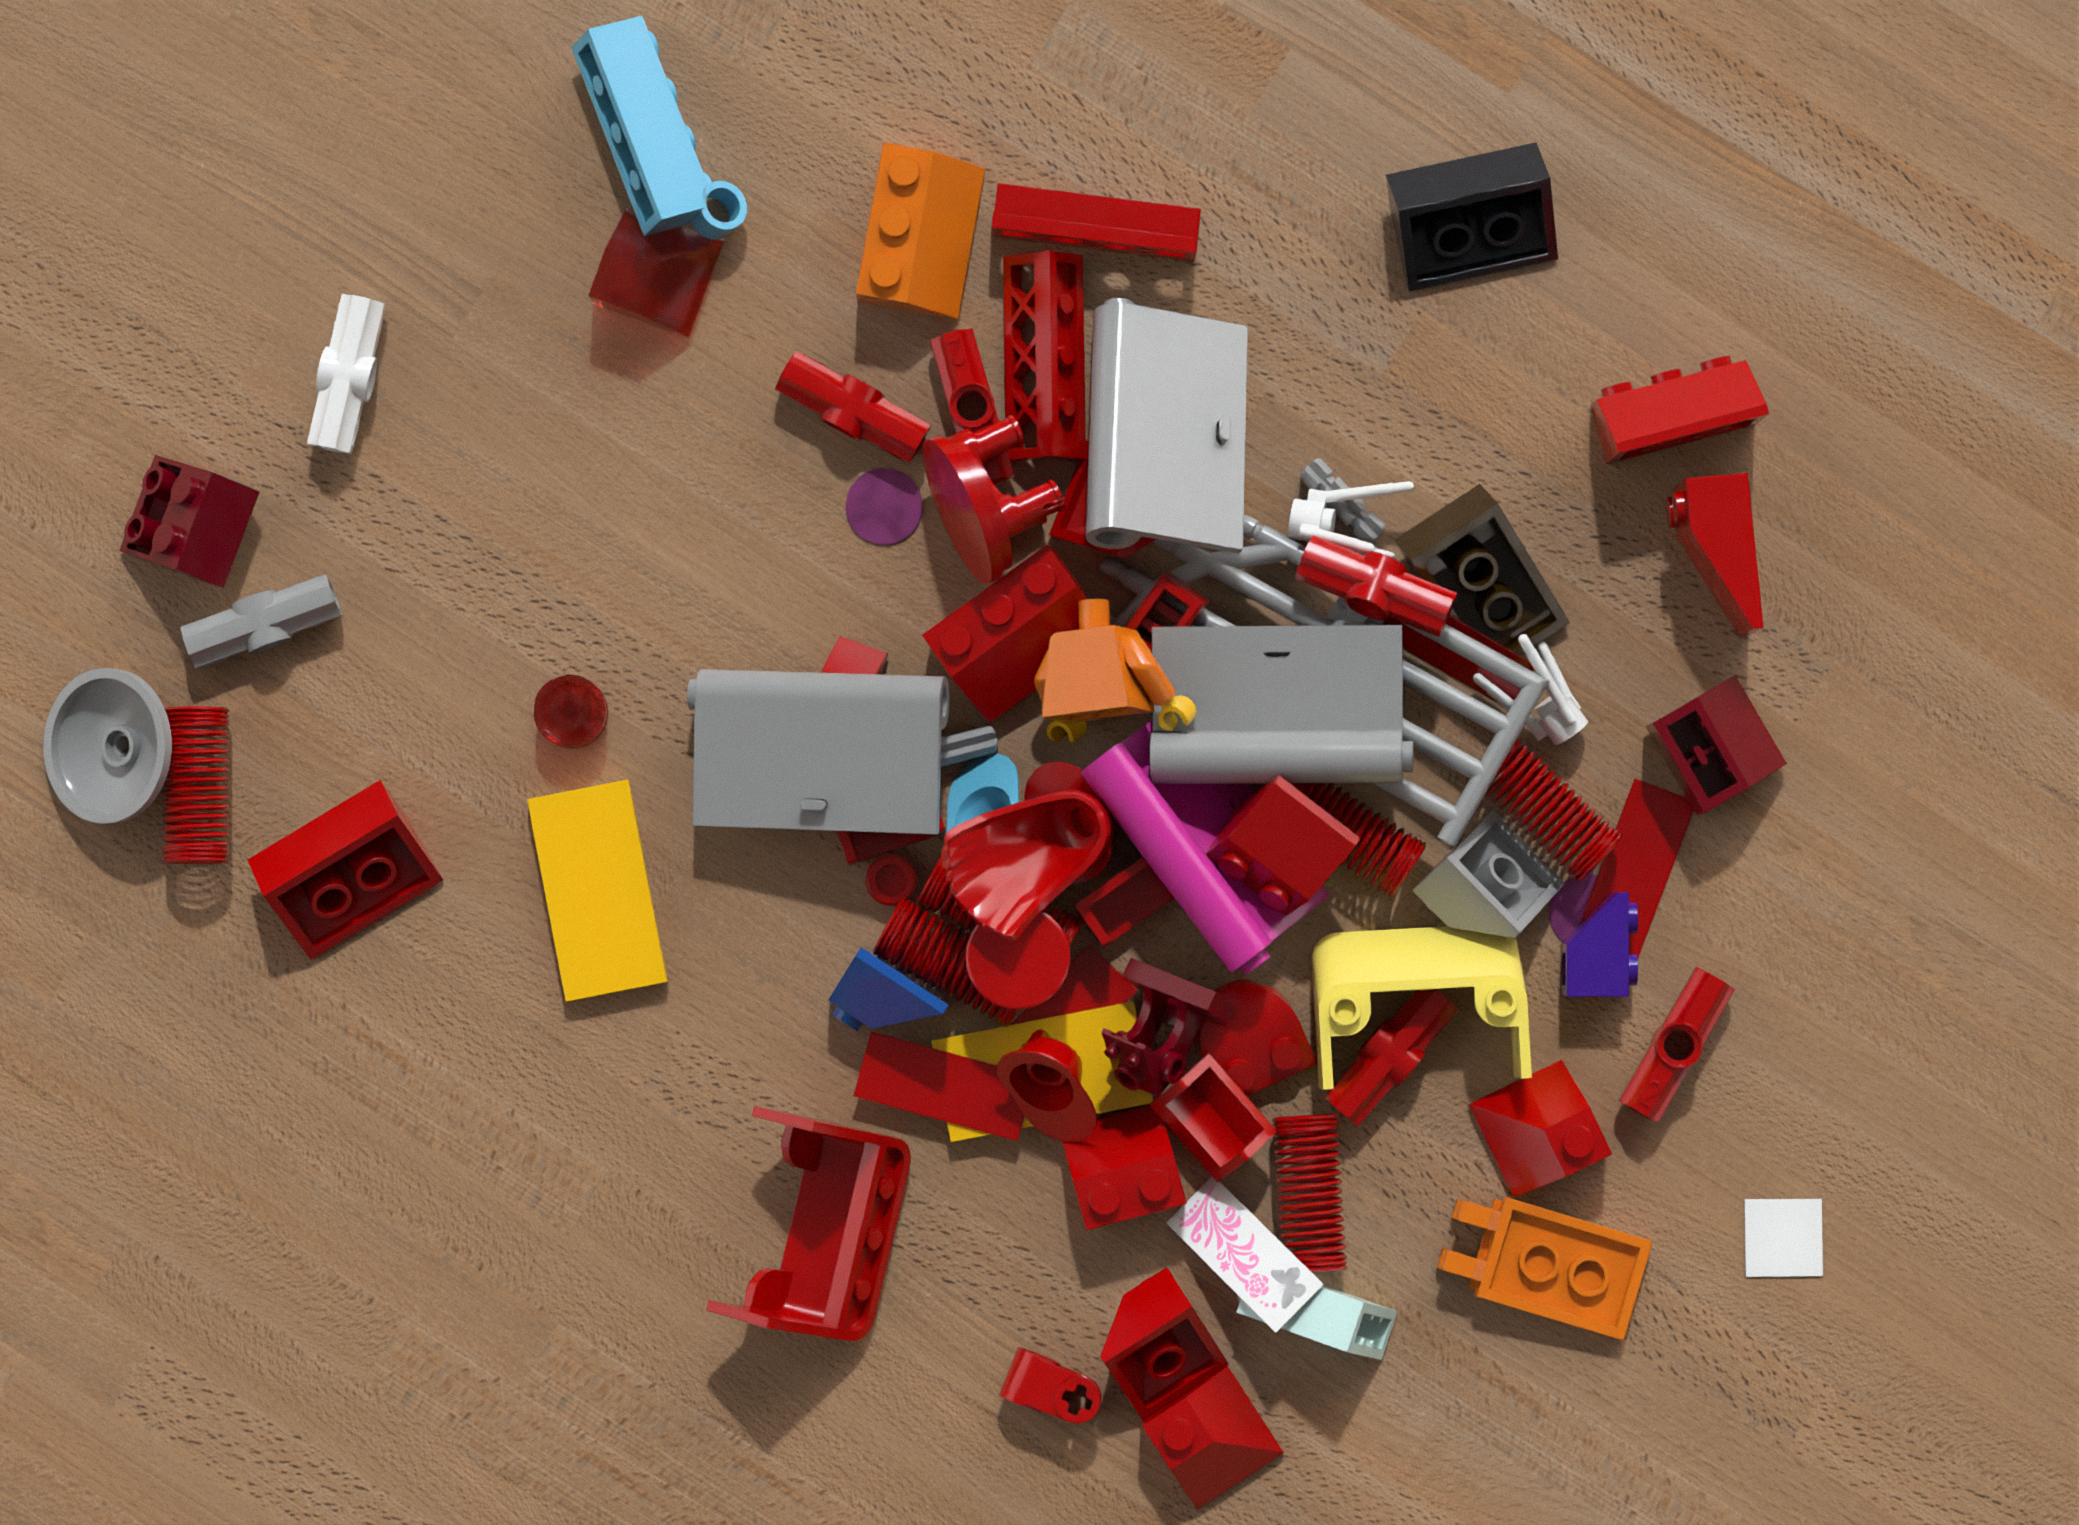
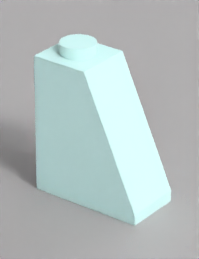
[1236,1286,1398,1360]

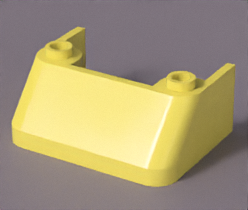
[1311,926,1532,1089]

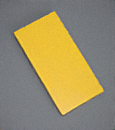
[527,779,668,1002]
[931,1001,1153,1142]

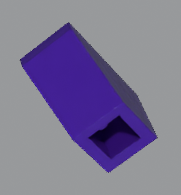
[1561,892,1638,997]

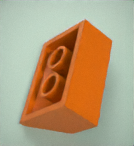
[856,142,985,320]

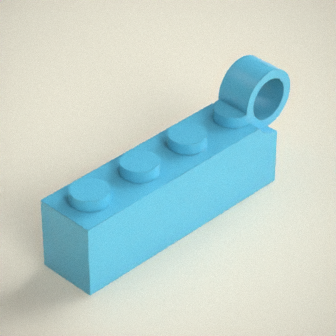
[571,16,747,240]

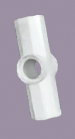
[307,294,387,455]

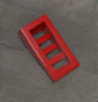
[1125,572,1210,652]

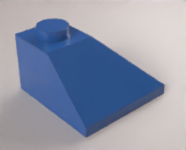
[828,947,950,1031]

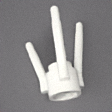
[1288,481,1414,559]
[1473,634,1588,745]

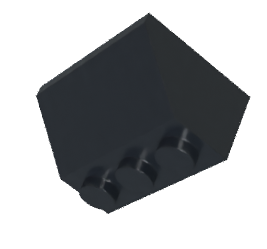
[1386,142,1558,291]

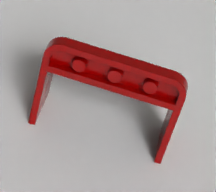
[706,1106,911,1341]

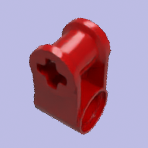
[999,1347,1102,1424]

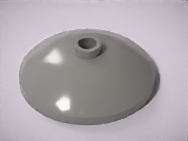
[43,668,172,824]

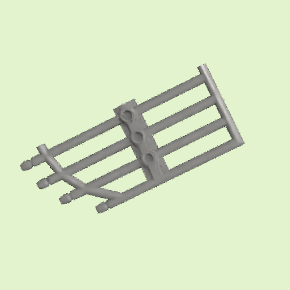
[1099,515,1549,847]

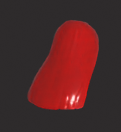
[941,790,1111,941]

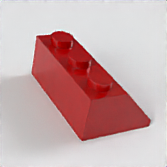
[1591,356,1769,464]
[922,544,1090,724]
[247,779,443,960]

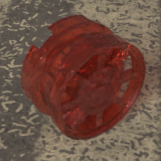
[534,674,609,749]

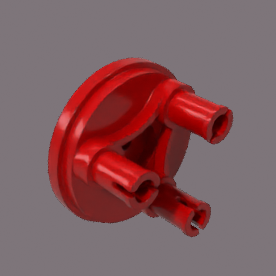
[923,415,1065,584]

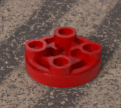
[965,911,1070,1010]

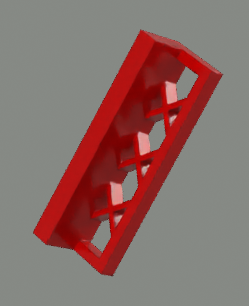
[991,183,1201,262]
[1003,250,1086,462]

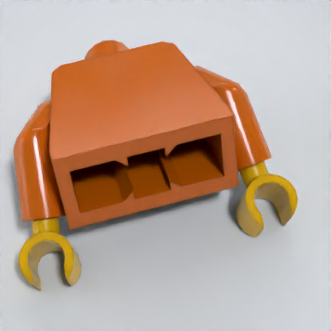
[1034,599,1197,743]

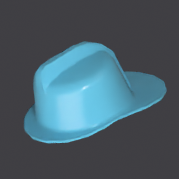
[946,753,1019,833]

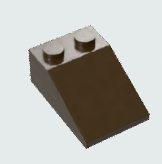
[1394,484,1570,656]

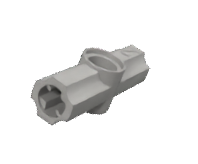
[180,574,343,669]

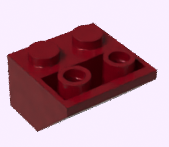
[119,455,260,588]
[1645,675,1787,815]

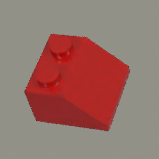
[1206,775,1360,916]
[1062,1104,1187,1231]

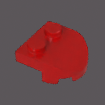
[1194,979,1318,1096]

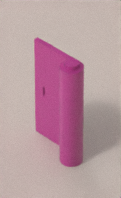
[1080,720,1330,975]

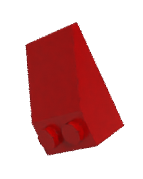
[1666,472,1764,636]

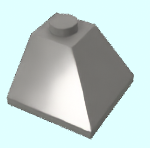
[1412,810,1565,938]

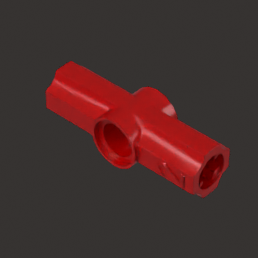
[930,328,1015,485]
[775,351,931,464]
[1295,535,1457,637]
[1618,967,1735,1124]
[1324,989,1459,1127]

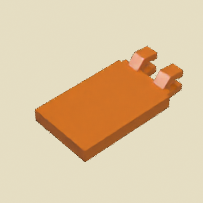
[1436,1196,1653,1341]

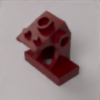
[1101,958,1235,1097]

